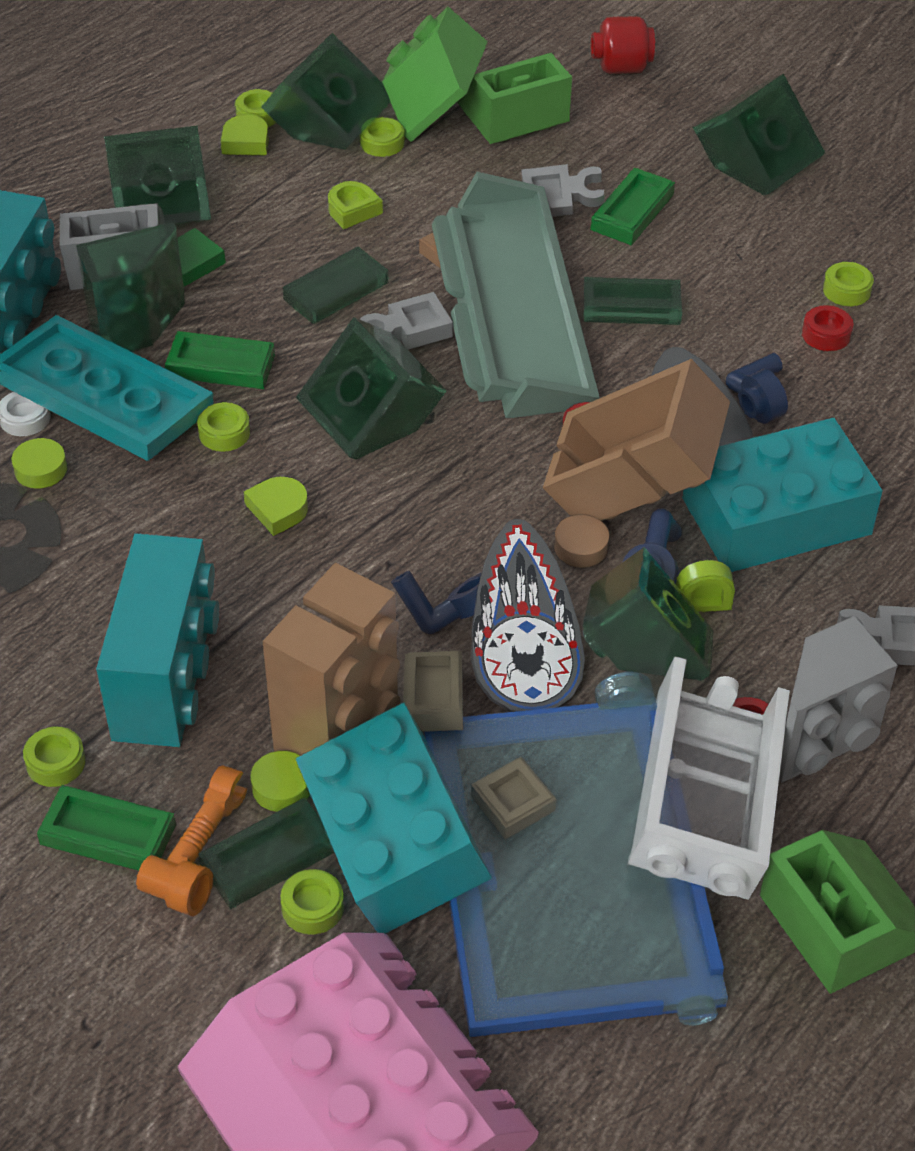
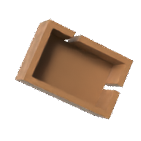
[543,359,730,521]
[263,563,401,756]

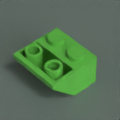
[457,53,572,144]
[760,830,915,994]

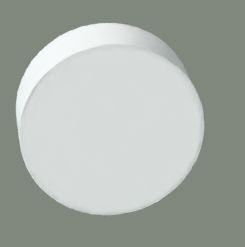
[0,392,51,436]

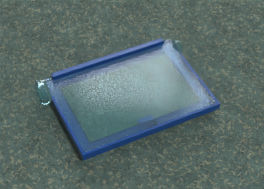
[423,672,728,1037]

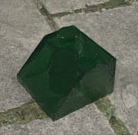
[261,33,391,150]
[693,73,825,195]
[104,125,211,226]
[76,222,185,351]
[296,317,447,460]
[582,547,714,681]

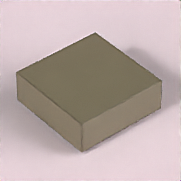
[471,757,557,840]

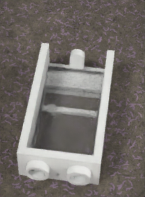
[628,656,789,900]

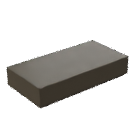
[403,651,463,732]

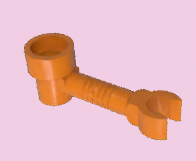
[136,765,248,916]

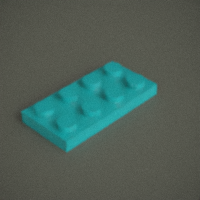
[0,315,213,461]

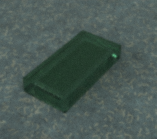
[283,246,389,324]
[583,277,682,325]
[199,797,335,910]

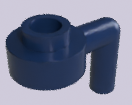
[726,353,788,424]
[621,508,682,601]
[391,571,481,634]

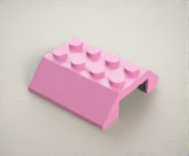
[178,933,539,1151]

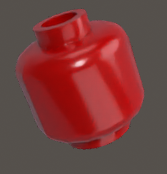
[591,16,655,74]

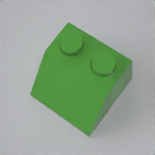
[383,7,488,142]

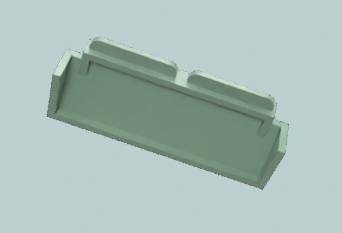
[432,172,600,419]

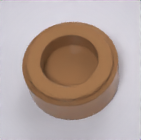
[554,515,609,568]

